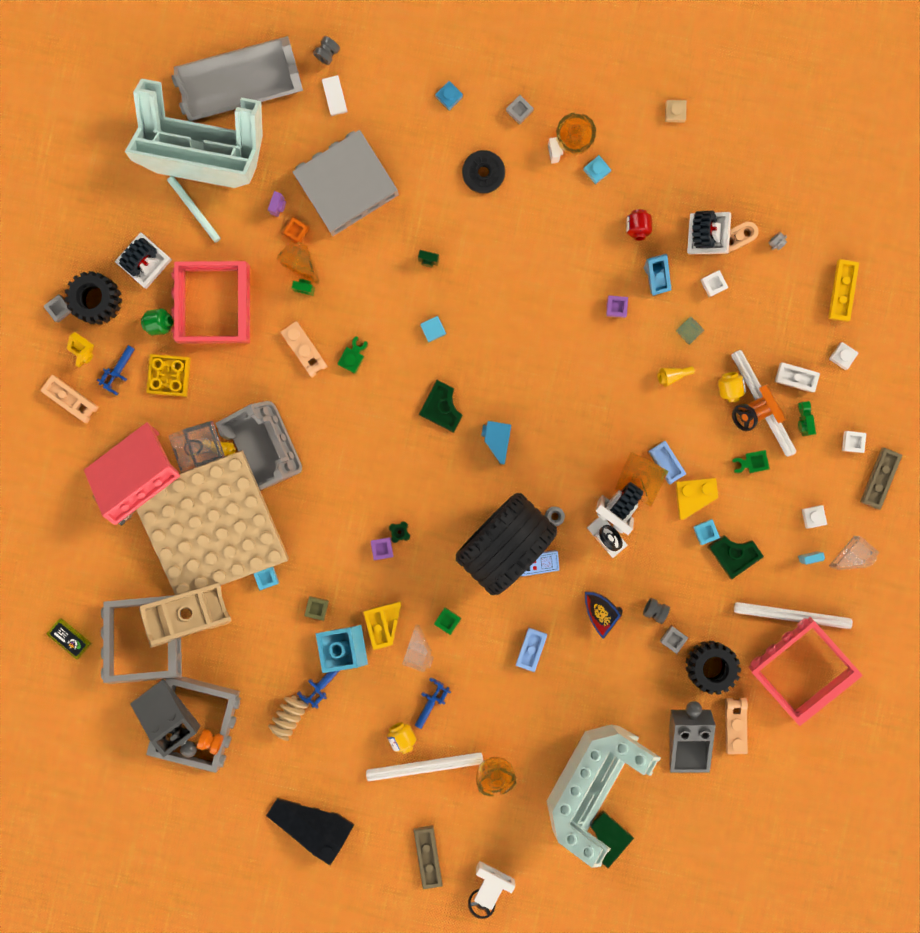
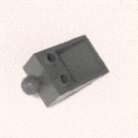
[130,679,201,758]
[669,701,716,773]

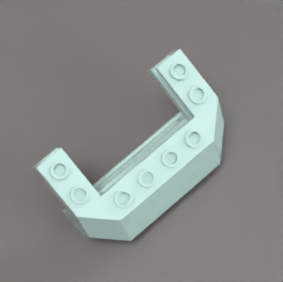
[125,78,263,188]
[546,725,661,868]

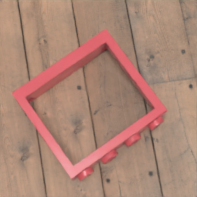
[171,261,250,344]
[749,617,863,726]

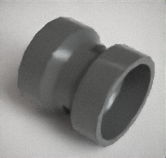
[313,36,340,65]
[643,598,670,624]

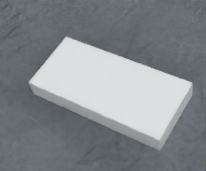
[322,75,348,116]

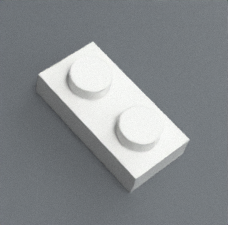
[775,363,820,393]

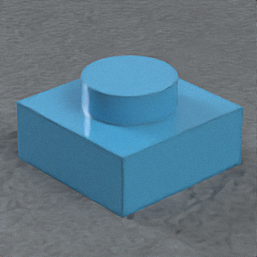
[435,81,463,111]

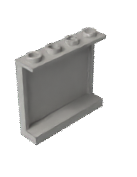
[293,130,399,236]

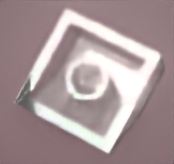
[168,421,225,473]

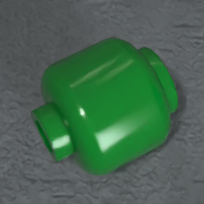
[141,309,173,336]

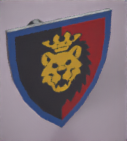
[585,591,623,639]

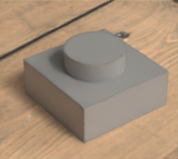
[506,95,534,125]
[43,294,72,323]
[660,626,688,654]

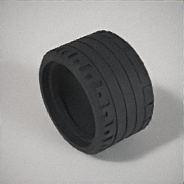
[456,493,557,595]

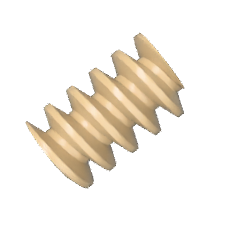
[268,695,309,741]

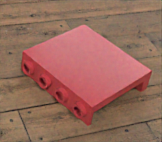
[84,422,180,525]

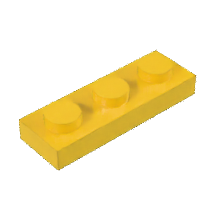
[828,259,859,322]

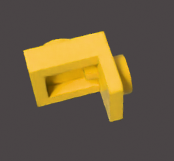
[67,332,94,367]

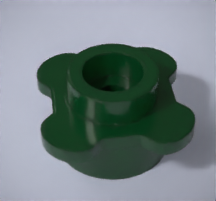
[389,521,410,543]

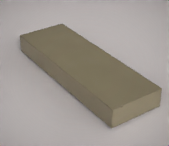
[860,448,902,510]
[414,825,443,889]

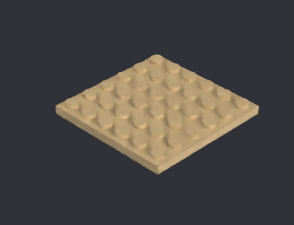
[136,450,289,595]

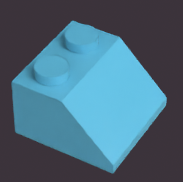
[316,625,368,673]

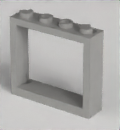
[101,595,182,684]
[146,676,241,773]

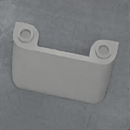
[215,401,302,491]

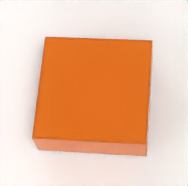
[282,216,310,245]

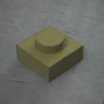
[304,596,329,621]

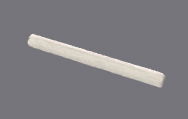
[731,350,796,457]
[734,602,853,629]
[366,752,483,781]

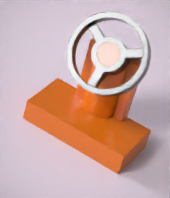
[732,383,786,431]

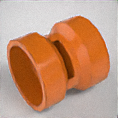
[197,729,224,755]

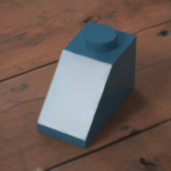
[481,421,511,464]

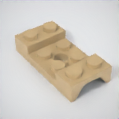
[139,583,231,648]

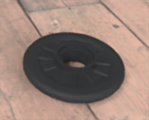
[462,150,505,193]

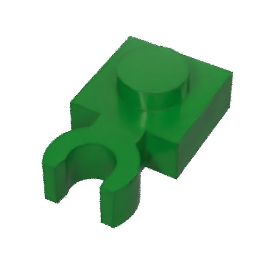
[338,336,368,374]
[798,401,816,436]
[732,450,770,473]

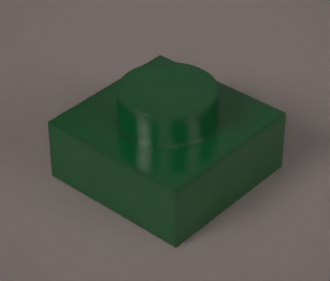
[418,250,439,268]

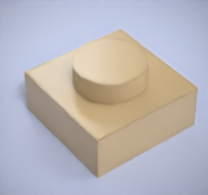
[665,100,687,123]

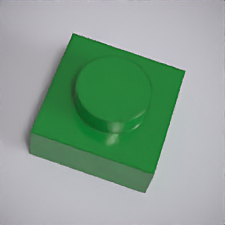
[291,279,315,296]
[434,607,461,635]

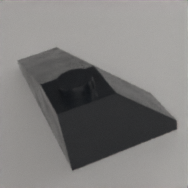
[266,798,354,865]

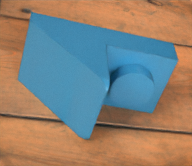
[644,254,672,296]

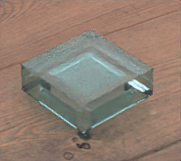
[676,316,704,345]

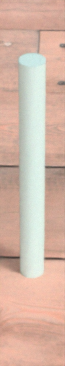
[167,176,221,243]

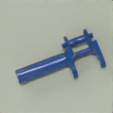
[97,345,135,395]
[297,671,339,709]
[415,677,451,729]

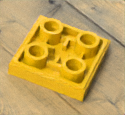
[146,354,191,397]

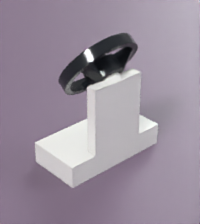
[586,517,628,558]
[468,861,515,919]

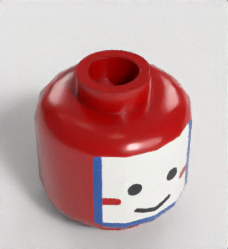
[626,209,652,241]

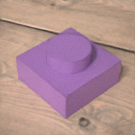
[268,191,286,217]
[606,296,628,318]
[371,537,394,560]

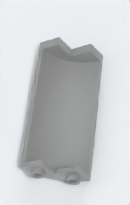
[172,36,303,121]

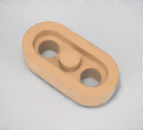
[729,222,758,252]

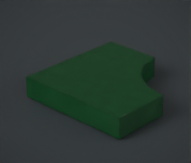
[419,380,463,433]
[708,535,764,579]
[590,811,634,868]

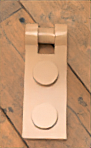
[281,321,328,378]
[40,375,99,423]
[725,698,748,754]

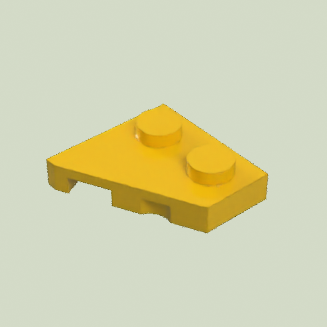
[675,478,718,520]
[363,601,401,650]

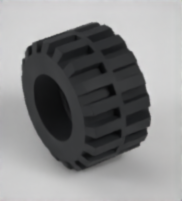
[65,271,122,325]
[686,641,741,695]

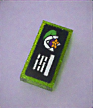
[47,618,92,660]

